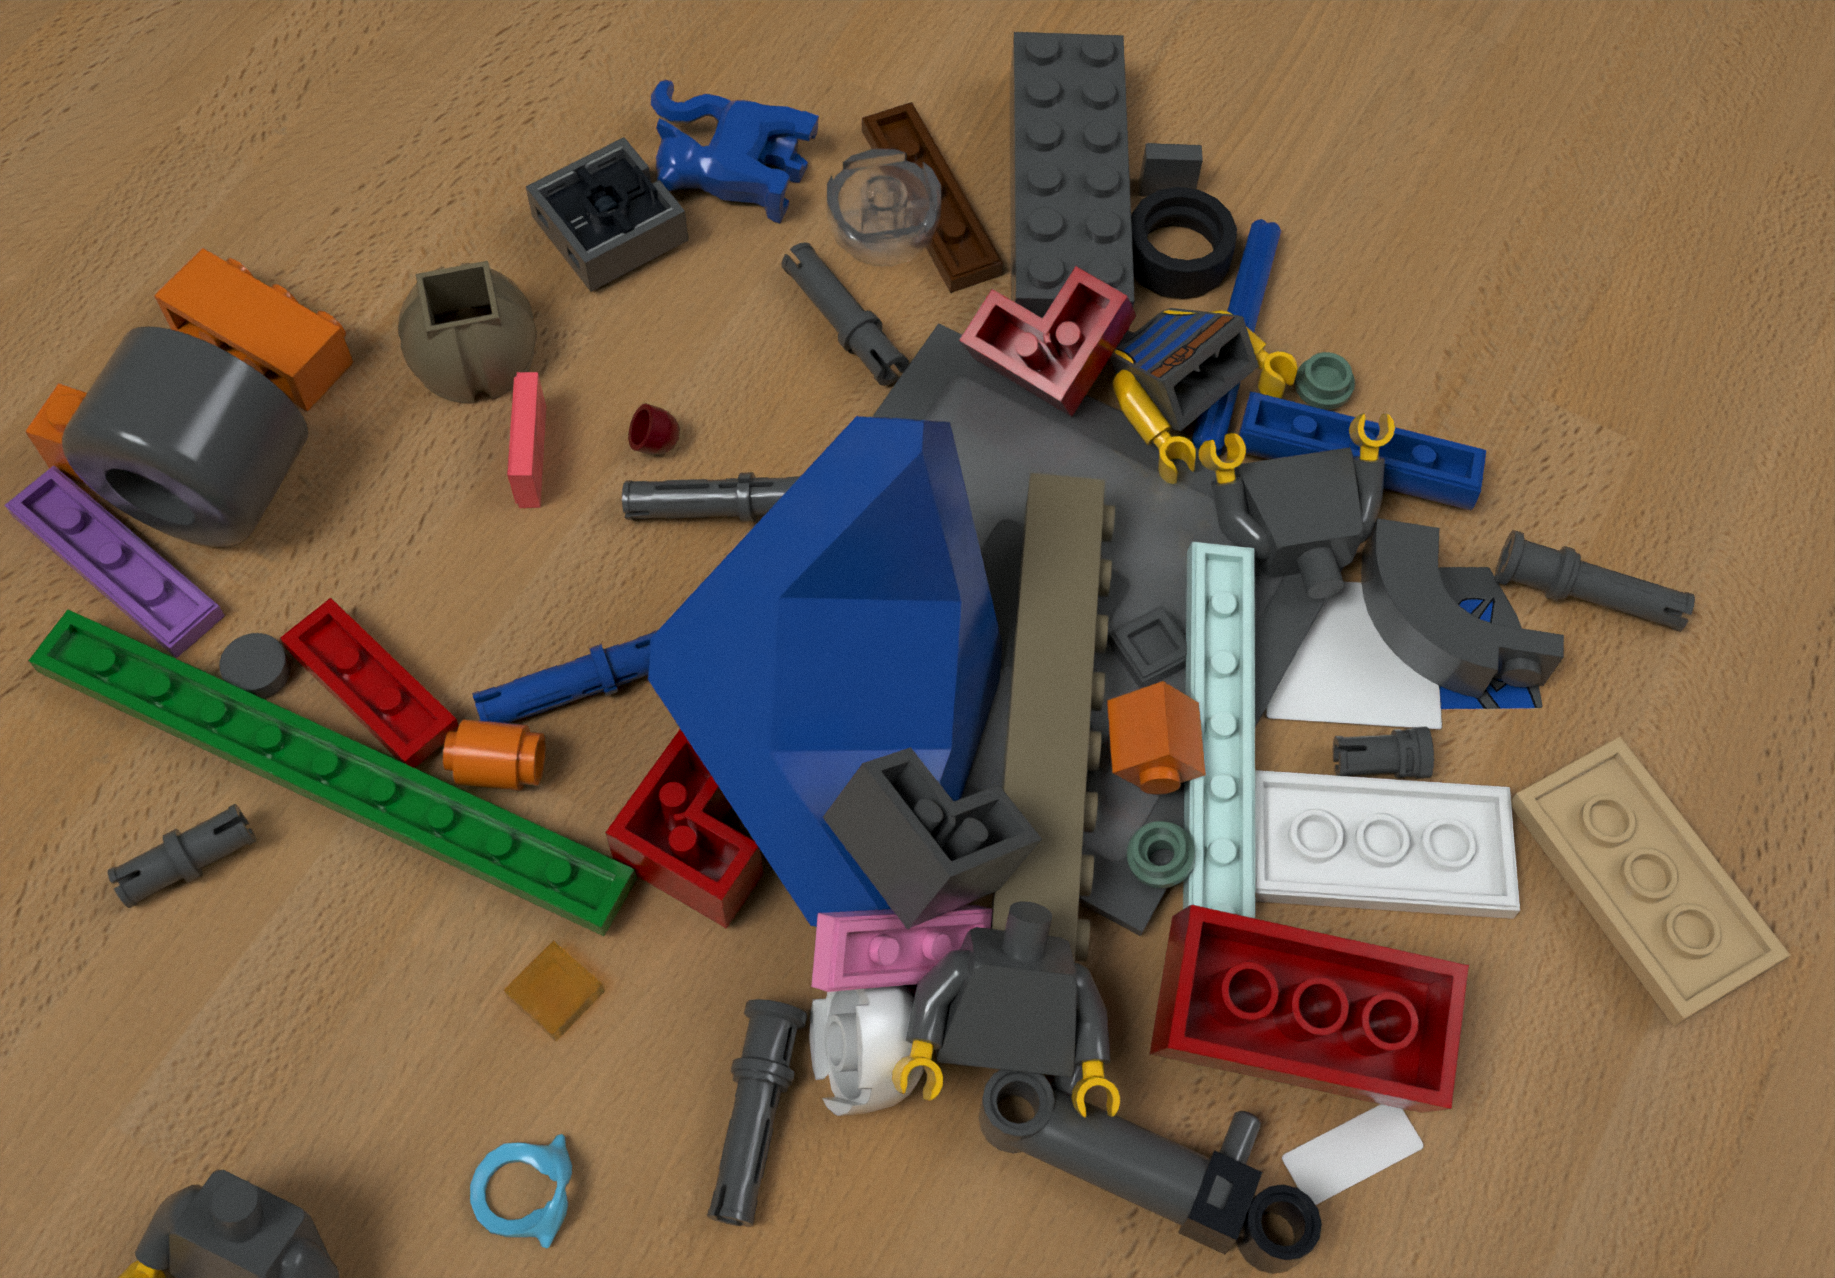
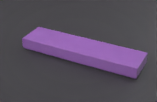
[4,466,225,658]

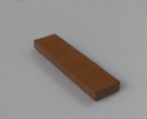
[862,102,1003,293]

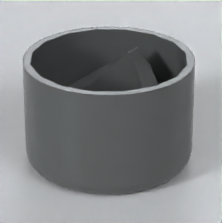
[62,326,308,547]

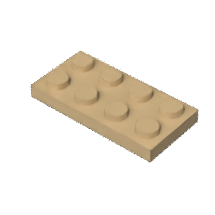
[1511,737,1790,1027]

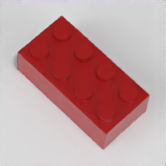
[1149,905,1469,1113]

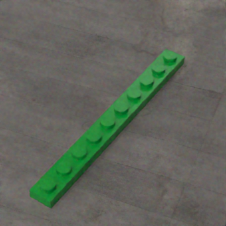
[28,609,637,936]

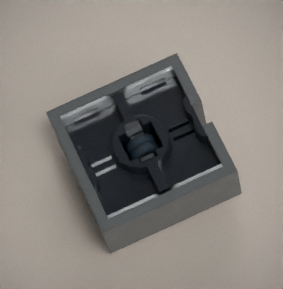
[526,137,688,292]

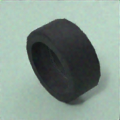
[1131,187,1237,299]

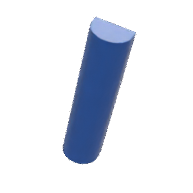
[1238,391,1486,511]

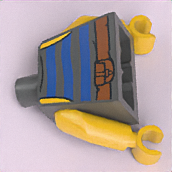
[1110,308,1297,484]

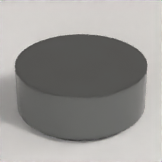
[219,633,291,699]

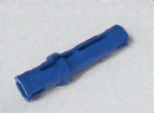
[472,630,658,723]

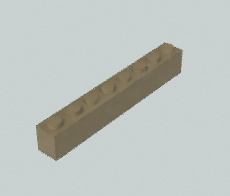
[991,473,1115,963]

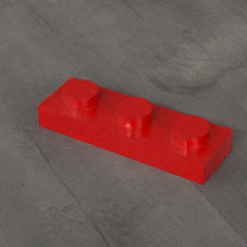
[280,598,459,768]

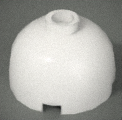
[809,985,934,1116]

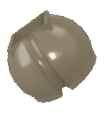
[398,261,537,403]

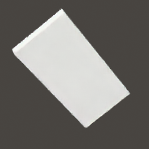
[1255,770,1520,919]

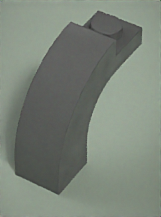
[1361,518,1564,698]

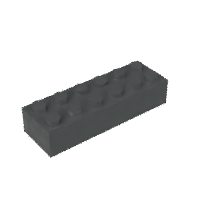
[1010,32,1135,331]

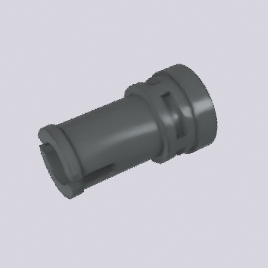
[1332,726,1434,779]

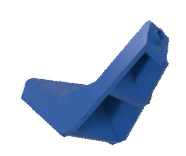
[648,416,1002,927]

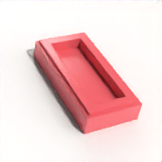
[507,372,546,508]

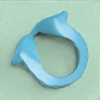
[470,1134,572,1249]

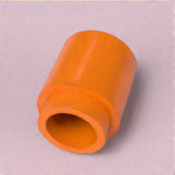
[443,719,546,791]

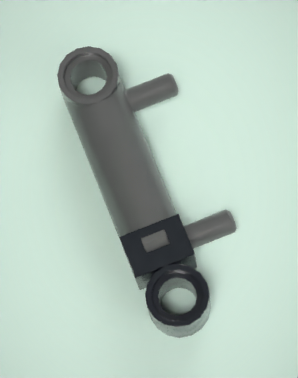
[979,1065,1322,1274]

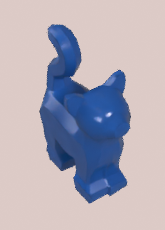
[651,80,819,223]

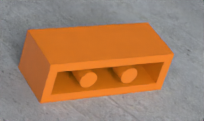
[154,248,354,412]

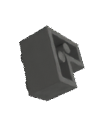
[823,747,1042,929]

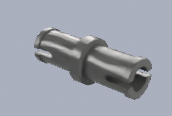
[107,804,256,908]

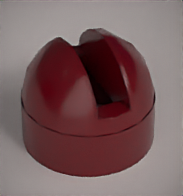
[628,403,680,455]

